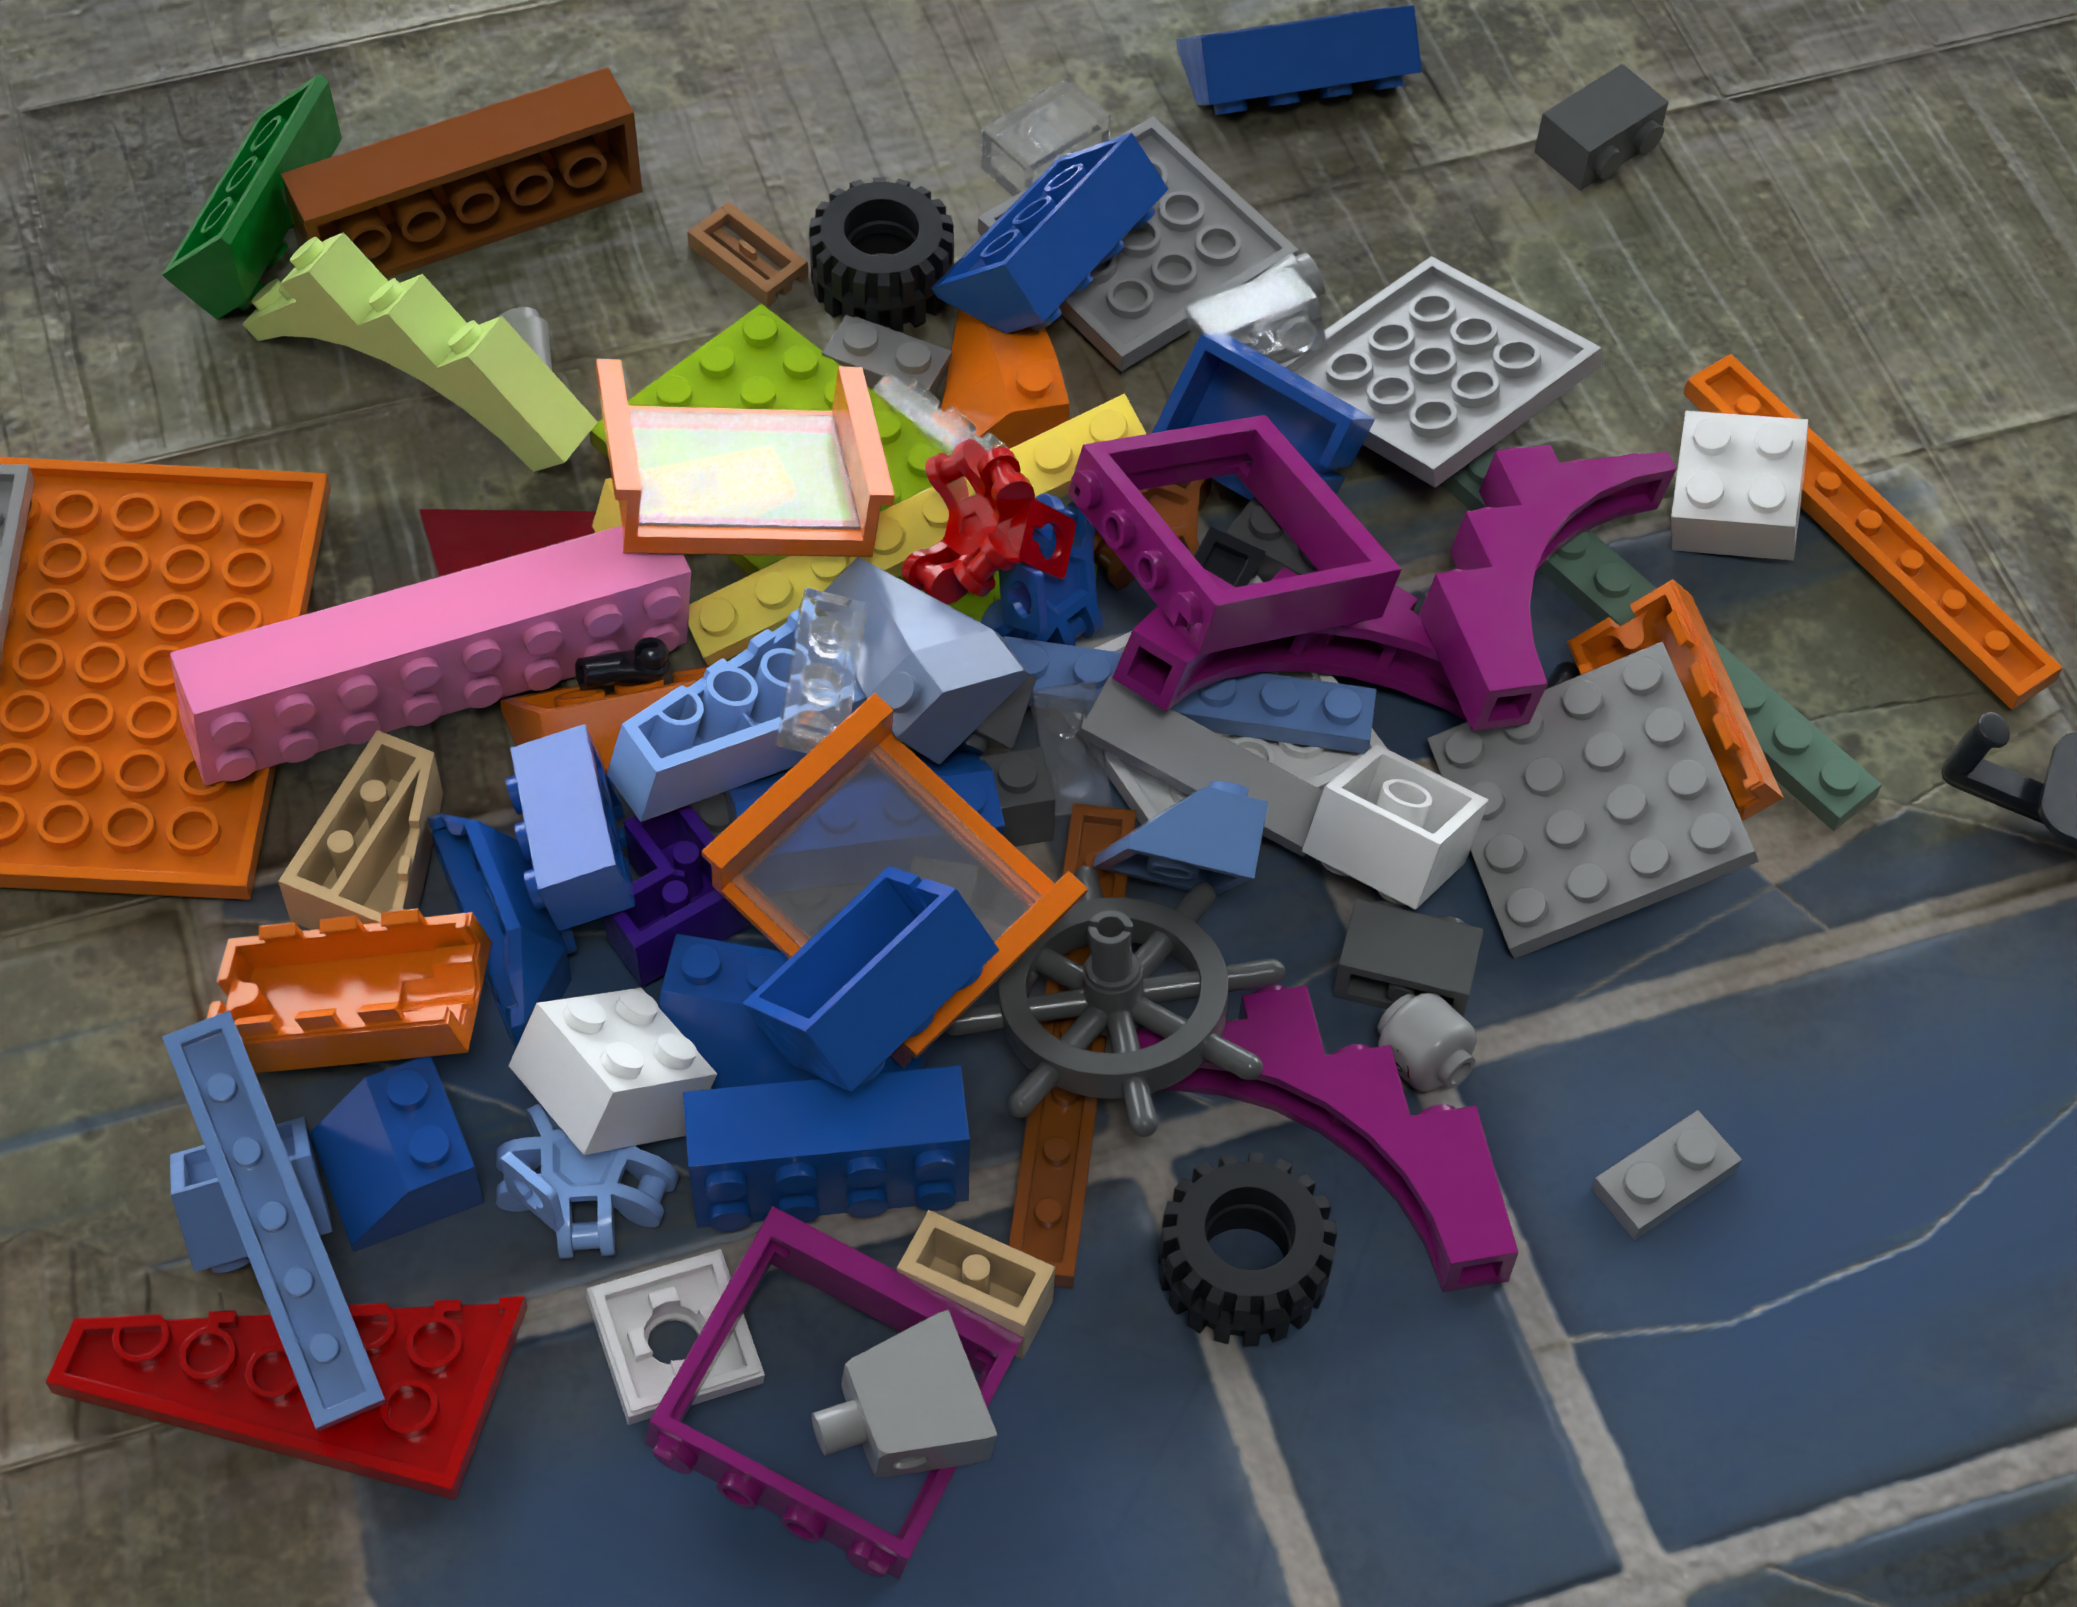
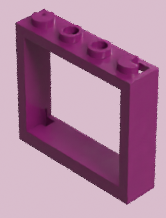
[1067,415,1402,655]
[645,1207,1023,1579]

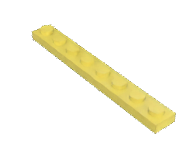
[688,393,1146,666]

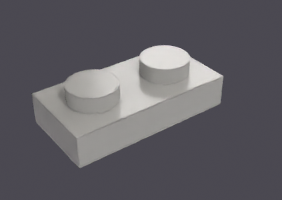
[822,315,952,406]
[1591,1110,1742,1241]

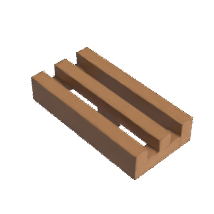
[687,201,809,308]

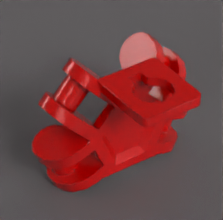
[902,438,1076,605]

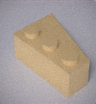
[278,730,444,930]

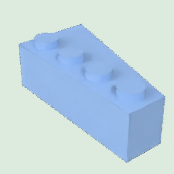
[607,605,868,822]

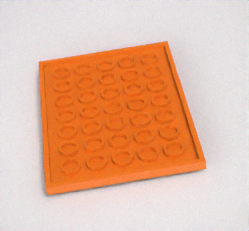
[0,457,331,900]

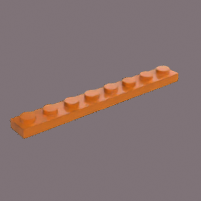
[1683,354,2063,710]

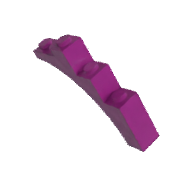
[1419,445,1676,731]
[1112,567,1467,721]
[1136,985,1519,1293]

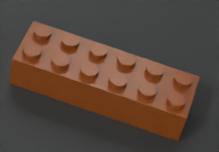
[281,67,643,279]

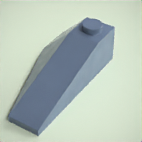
[815,557,1031,765]

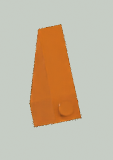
[941,309,1070,454]

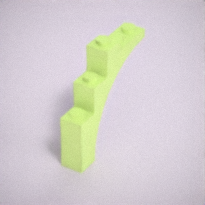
[242,232,597,472]

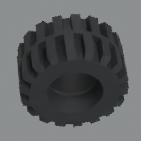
[809,177,954,331]
[1158,1153,1337,1346]

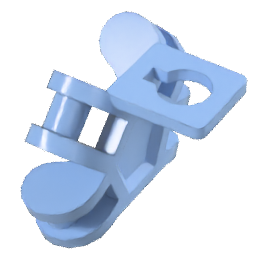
[496,1104,679,1259]

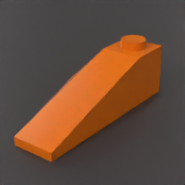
[500,665,711,772]

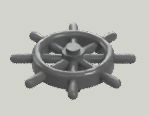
[945,866,1286,1137]

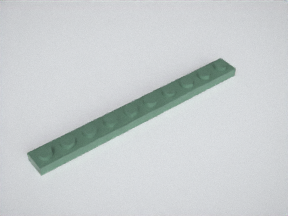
[1441,446,1882,831]

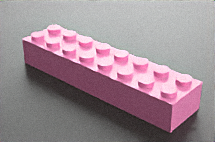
[170,514,691,786]

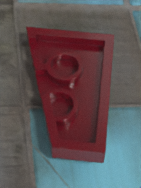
[419,509,596,577]

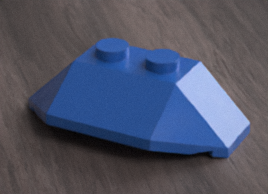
[427,813,577,1050]

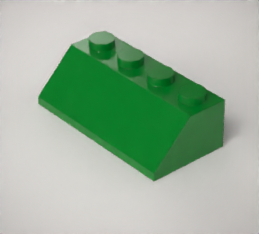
[162,73,342,320]

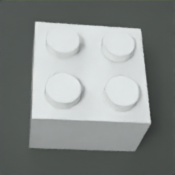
[1671,411,1808,561]
[1302,744,1489,910]
[508,988,717,1155]

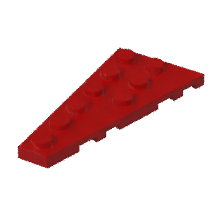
[46,1296,528,1500]

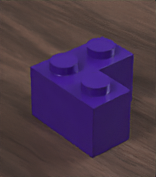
[604,804,752,987]

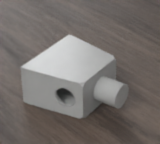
[811,1310,997,1478]

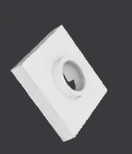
[586,1249,765,1425]

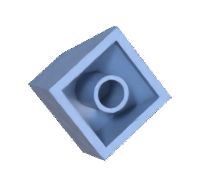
[1093,781,1268,896]
[170,1116,333,1273]

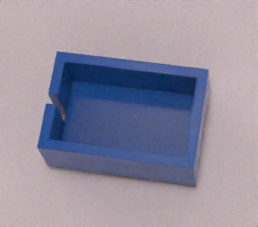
[1152,334,1375,500]
[742,866,999,1092]

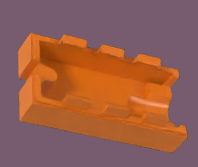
[1567,579,1784,821]
[206,908,492,1073]

